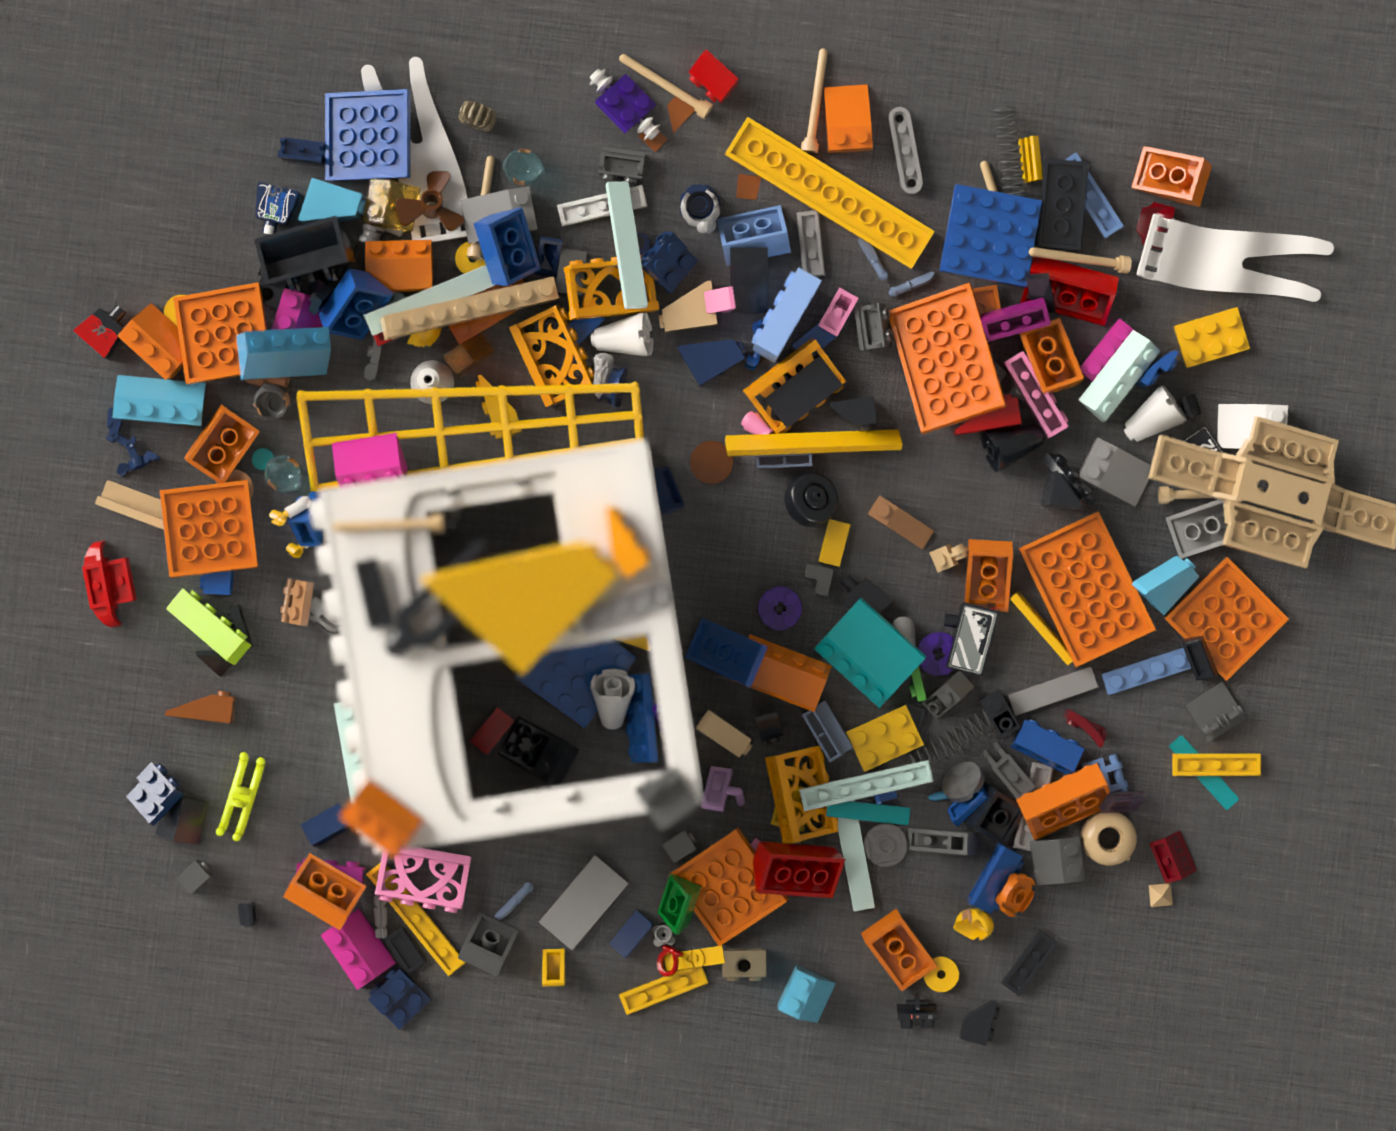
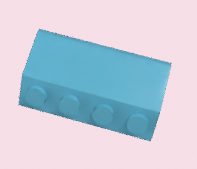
[113,375,206,427]

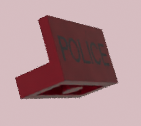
[1149,830,1197,884]

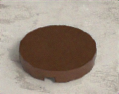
[690,440,733,484]

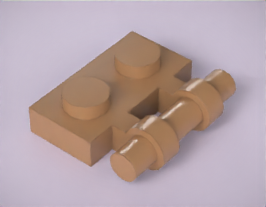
[280,578,314,626]

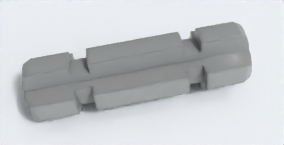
[373,896,388,938]

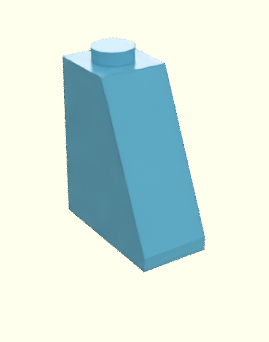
[1132,556,1200,615]

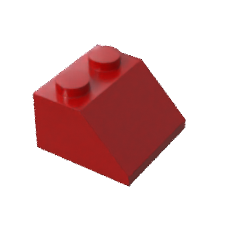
[688,49,739,104]

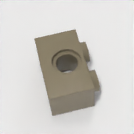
[722,948,766,981]

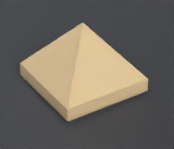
[1148,883,1173,907]

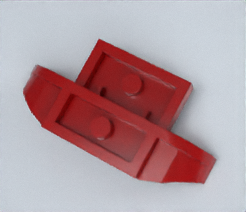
[82,540,137,628]

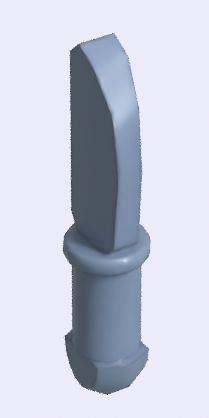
[858,238,888,281]
[889,272,935,297]
[494,882,534,920]

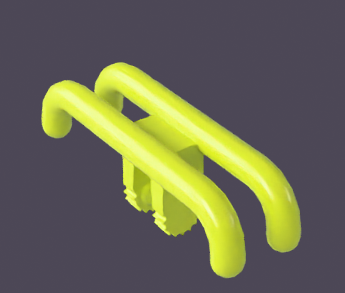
[216,752,265,841]

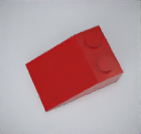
[953,394,1021,436]

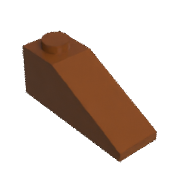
[165,690,236,723]

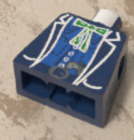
[255,182,301,235]

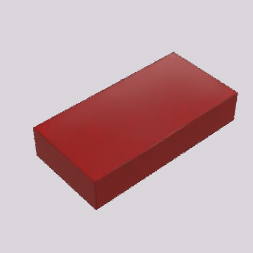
[470,707,515,755]

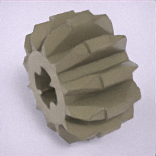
[458,101,497,132]

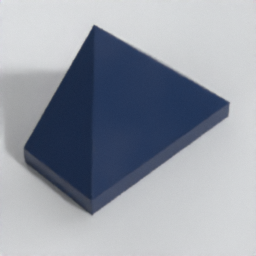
[534,236,562,277]

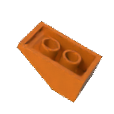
[824,84,873,153]
[1131,146,1212,207]
[965,539,1013,612]
[861,908,937,991]

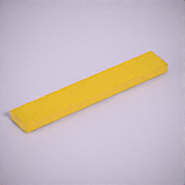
[366,862,466,976]

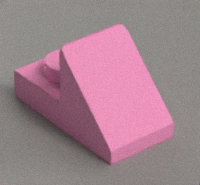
[704,286,735,313]
[818,287,859,336]

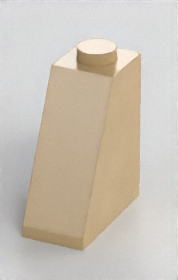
[658,280,717,333]
[696,709,753,757]

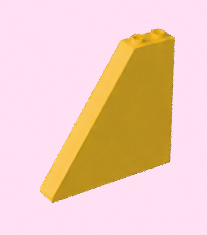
[421,540,618,675]

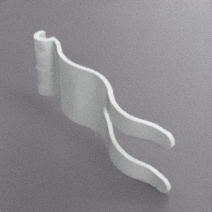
[361,57,467,243]
[1136,214,1334,302]

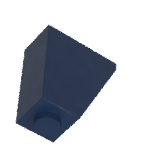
[677,339,746,386]

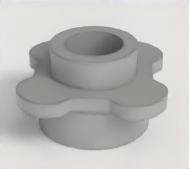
[652,925,675,947]

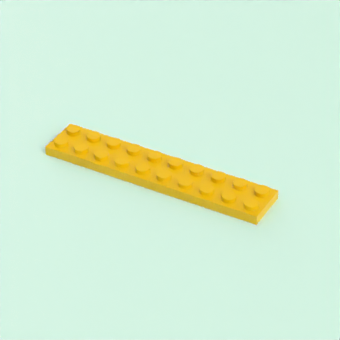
[725,117,935,269]

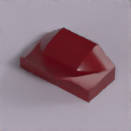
[1135,202,1175,250]

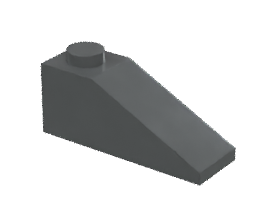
[907,828,979,855]

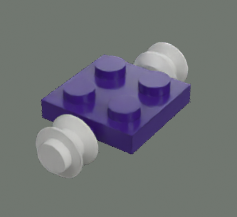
[590,69,660,140]

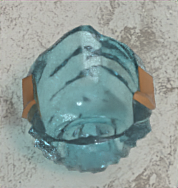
[503,148,545,186]
[265,455,302,493]

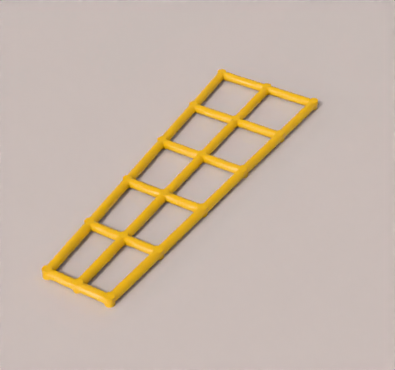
[296,382,645,492]

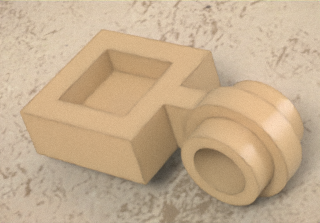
[929,543,968,572]

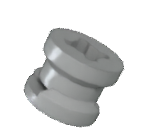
[359,224,384,243]

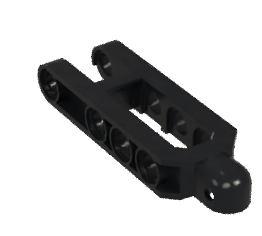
[385,536,490,657]

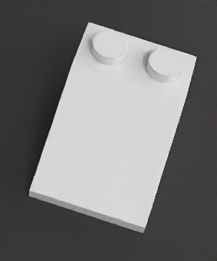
[1217,404,1288,449]

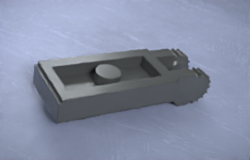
[364,334,384,381]
[982,742,1036,799]

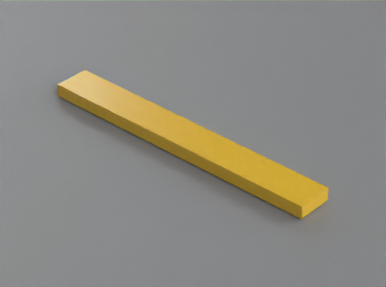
[725,429,902,456]

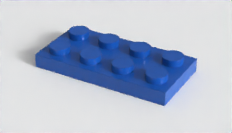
[685,618,768,688]
[626,673,658,762]

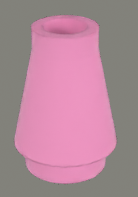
[741,411,774,435]

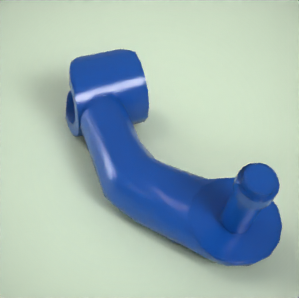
[744,319,764,371]

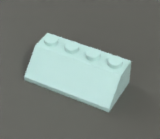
[1079,331,1160,422]

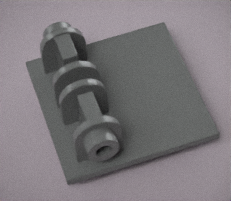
[1185,682,1246,742]
[636,767,699,830]

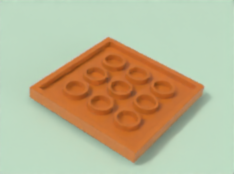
[173,282,267,385]
[160,480,258,578]
[1164,557,1289,681]
[669,828,789,946]

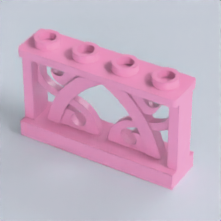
[375,847,472,913]

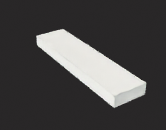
[557,185,647,227]

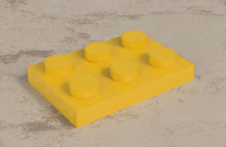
[1173,307,1250,368]
[846,705,925,772]

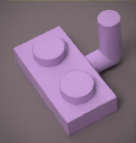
[701,766,745,812]

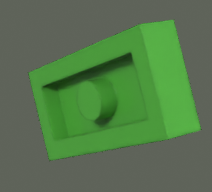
[909,666,927,702]

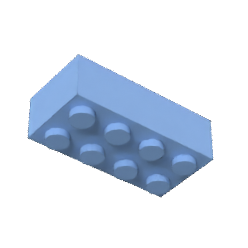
[751,268,821,363]

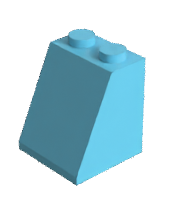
[298,178,369,224]
[778,964,836,1023]

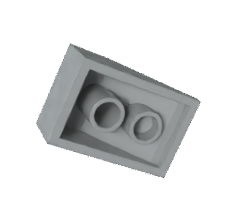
[460,186,538,244]
[1078,438,1151,507]
[1166,499,1227,559]

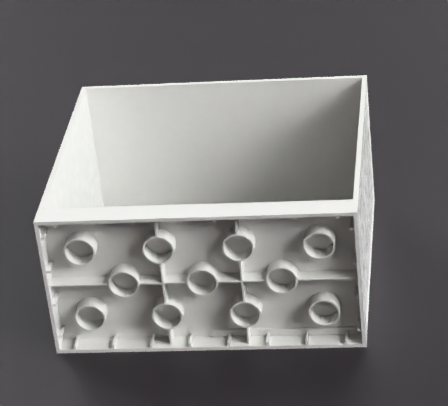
[310,440,704,854]

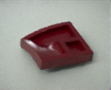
[1063,709,1107,748]

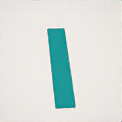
[1169,735,1239,810]
[826,801,910,825]

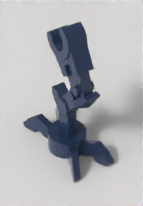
[105,407,161,476]

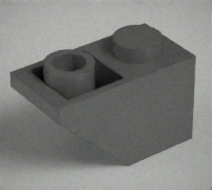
[922,670,974,719]

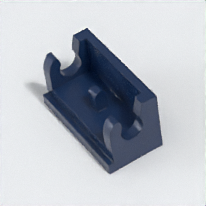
[277,137,325,165]
[301,803,352,848]

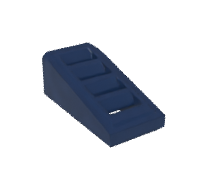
[654,467,685,514]

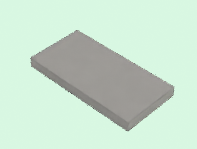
[539,855,629,950]

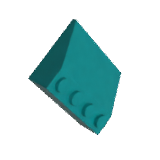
[814,598,926,708]

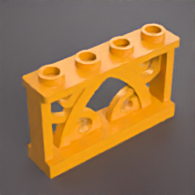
[563,254,659,320]
[509,305,595,407]
[743,338,846,434]
[765,746,838,844]

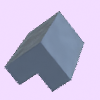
[756,453,812,469]
[802,700,853,762]

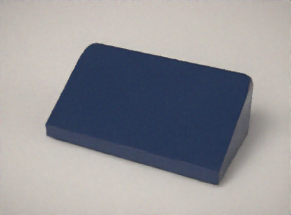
[609,910,654,959]

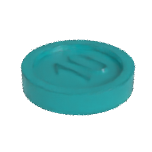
[252,448,274,470]

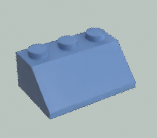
[717,205,791,266]

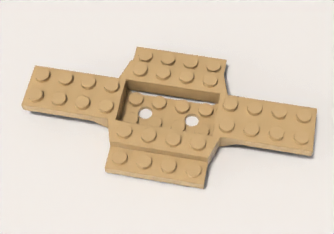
[1148,416,1396,568]

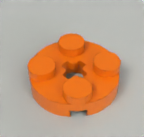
[995,873,1035,917]

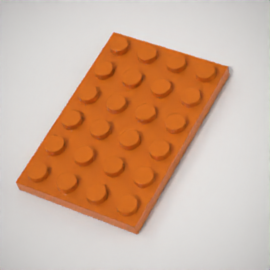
[889,283,1006,434]
[1018,511,1156,668]

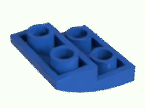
[1136,350,1179,388]

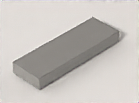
[796,210,825,277]

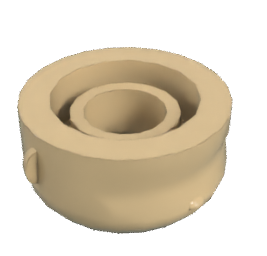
[1080,810,1137,866]

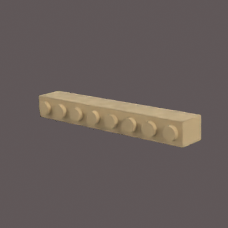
[380,277,559,341]

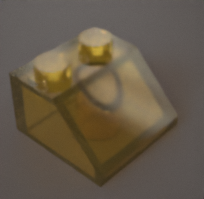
[363,179,421,231]

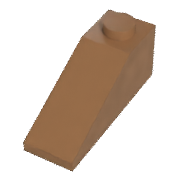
[867,495,934,550]

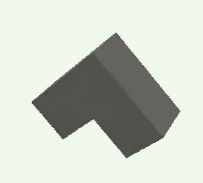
[804,564,834,596]

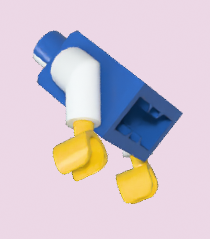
[269,491,324,558]

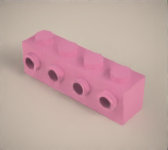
[1003,351,1068,439]

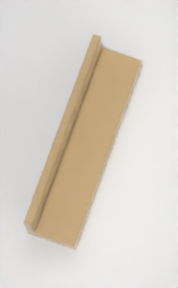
[95,480,164,530]

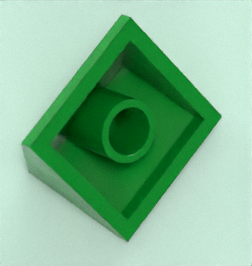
[657,874,702,934]

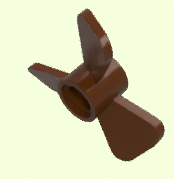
[395,171,464,231]

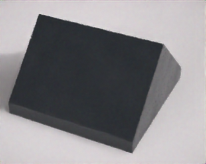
[156,796,209,844]

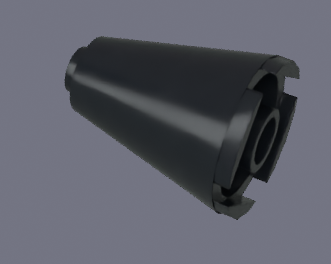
[981,425,1045,472]

